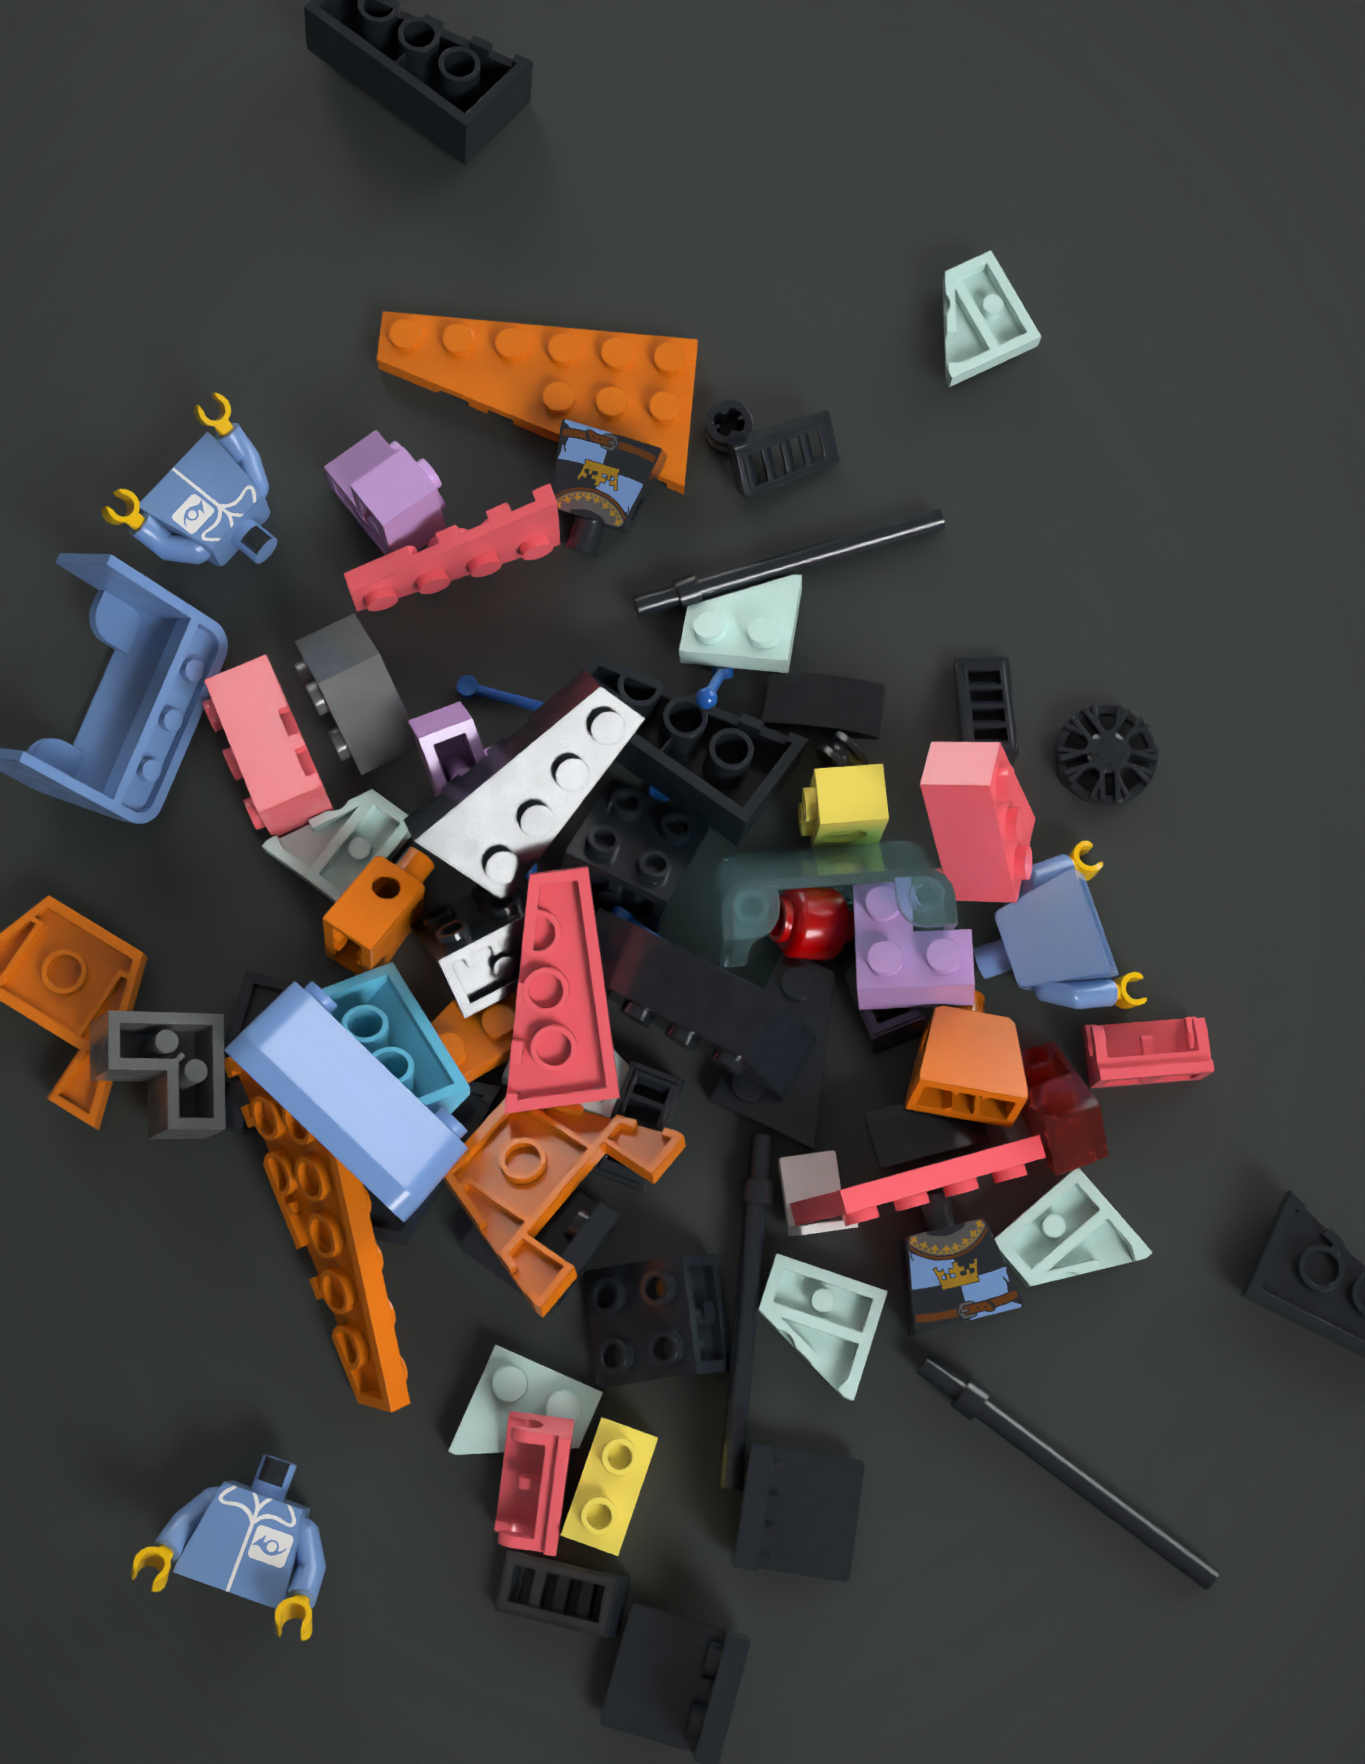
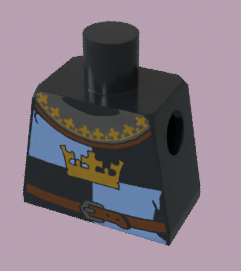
[553,419,667,557]
[900,1192,1024,1336]

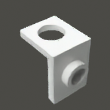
[778,1150,858,1236]

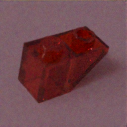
[1020,1041,1109,1176]

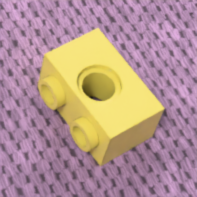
[798,764,889,852]
[561,1417,658,1556]

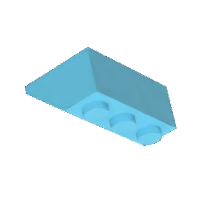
[322,962,470,1114]

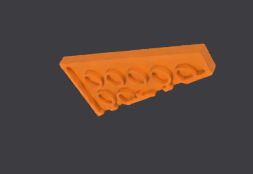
[377,311,698,495]
[224,1056,410,1413]

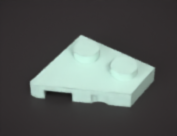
[942,250,1041,387]
[679,574,802,673]
[262,789,411,903]
[995,1167,1153,1287]
[758,1254,888,1401]
[448,1345,603,1455]

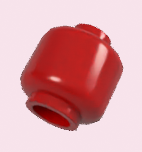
[767,885,855,961]

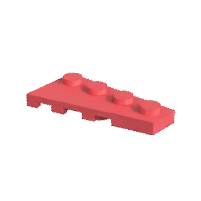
[343,483,561,612]
[504,866,620,1114]
[790,1135,1046,1226]

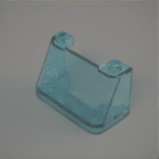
[712,841,958,968]

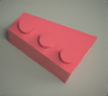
[202,654,334,838]
[920,742,1036,903]

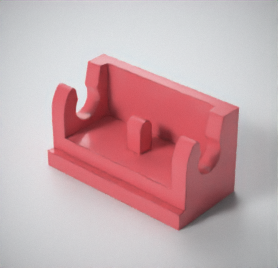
[1082,1016,1215,1089]
[494,1411,575,1556]

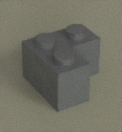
[293,613,418,775]
[90,1011,226,1139]

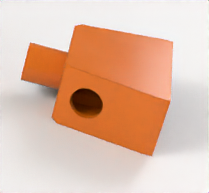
[323,847,435,976]
[905,990,1028,1128]

